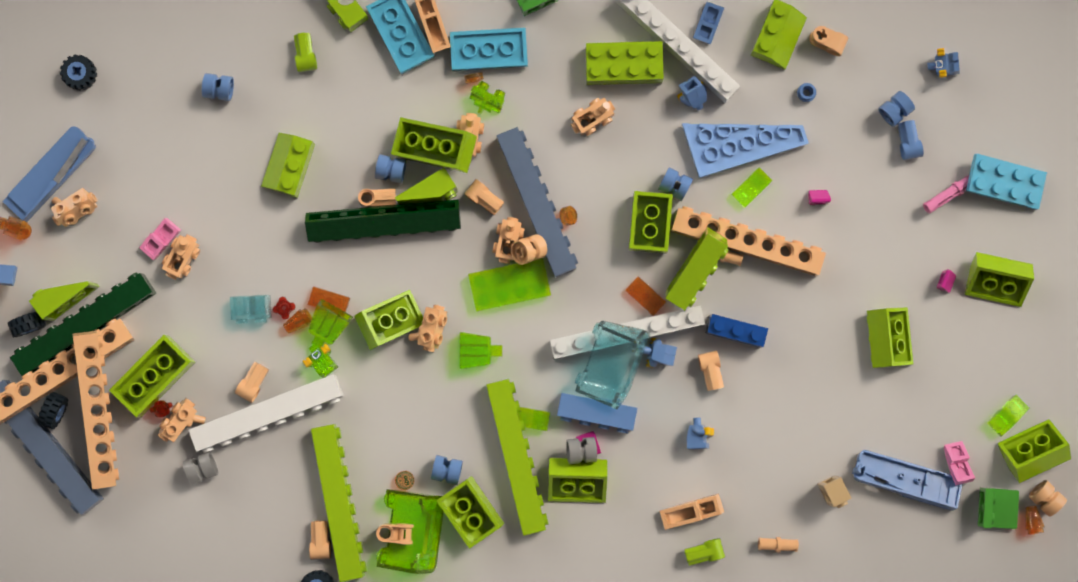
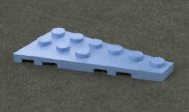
[682,123,809,178]

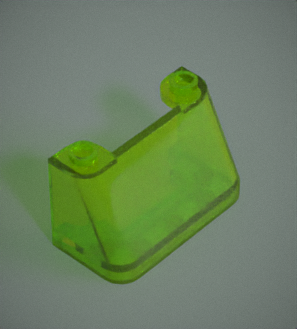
[376,489,444,574]

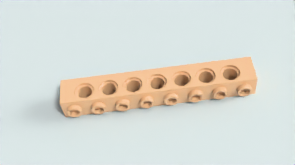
[670,206,826,276]
[0,319,134,425]
[73,331,119,490]

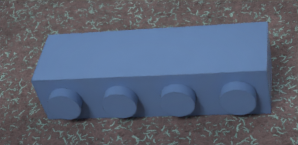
[557,393,637,434]

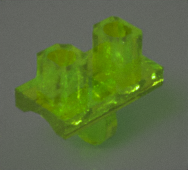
[469,81,505,114]

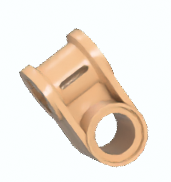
[809,26,848,57]
[376,523,414,544]

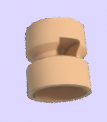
[511,234,547,265]
[1029,480,1067,517]

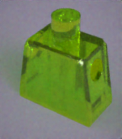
[308,299,353,348]
[460,332,503,369]

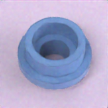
[797,83,816,102]

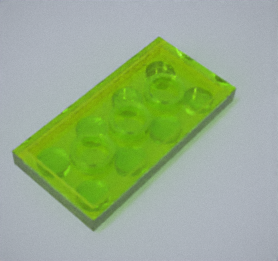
[468,258,551,312]

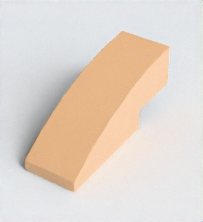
[415,0,451,53]
[660,493,724,530]

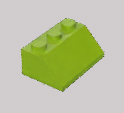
[750,0,807,70]
[261,133,315,198]
[965,252,1034,307]
[867,307,914,368]
[997,419,1071,483]
[548,458,607,503]
[436,476,505,549]

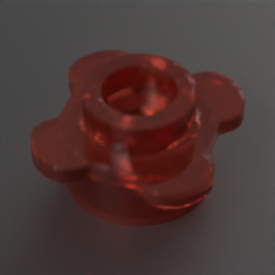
[273,297,296,319]
[149,400,173,418]

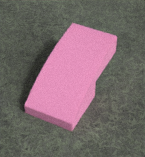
[139,218,181,260]
[944,441,975,486]

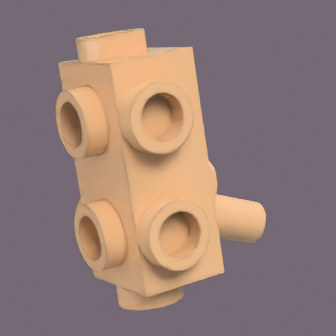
[571,98,615,136]
[456,113,484,160]
[51,188,97,227]
[492,217,525,264]
[162,234,200,280]
[408,305,447,352]
[158,398,205,443]

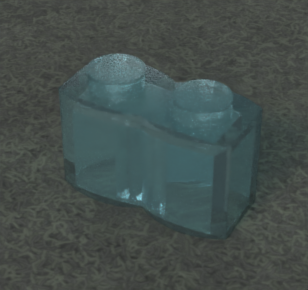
[230,295,272,324]

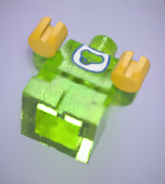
[302,344,338,378]

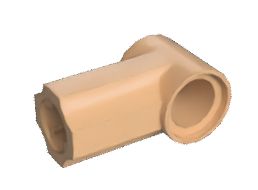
[464,179,504,216]
[358,189,396,208]
[698,350,724,391]
[235,362,269,403]
[309,521,331,560]

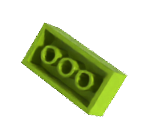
[585,41,664,85]
[391,117,477,173]
[665,227,728,311]
[109,335,196,417]

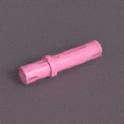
[923,175,969,214]

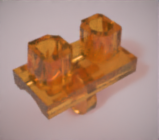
[0,216,32,240]

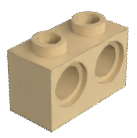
[817,475,852,508]

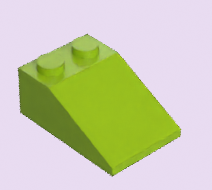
[395,167,458,205]
[29,281,99,321]
[354,290,423,350]

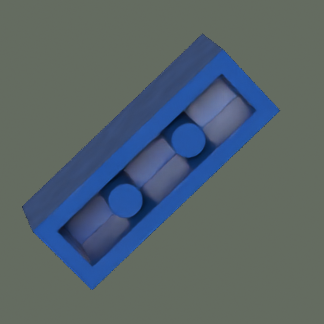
[705,314,769,348]

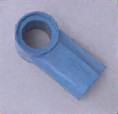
[897,120,924,160]

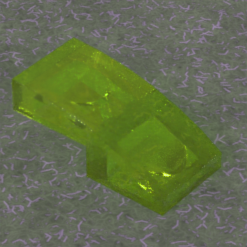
[732,167,773,207]
[987,394,1030,437]
[517,407,550,431]

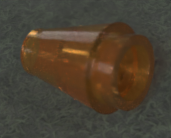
[283,308,313,334]
[1025,506,1045,535]

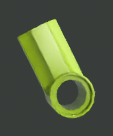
[294,32,317,72]
[684,538,725,566]

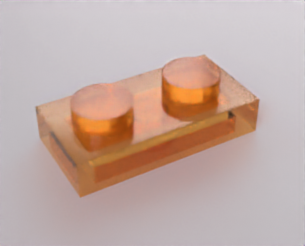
[625,276,666,316]
[307,286,351,316]

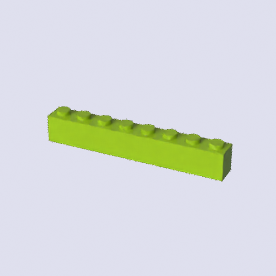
[486,379,549,536]
[311,424,367,582]

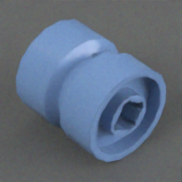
[202,73,234,101]
[878,91,915,127]
[375,154,406,184]
[658,167,693,201]
[431,455,463,485]

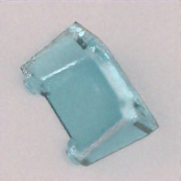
[575,320,650,410]

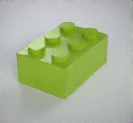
[628,191,673,254]

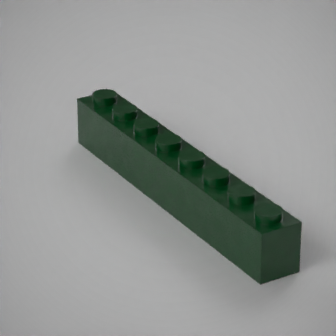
[305,199,461,243]
[10,272,156,376]

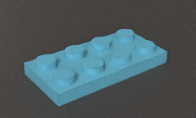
[366,0,435,74]
[450,28,528,71]
[966,154,1047,210]

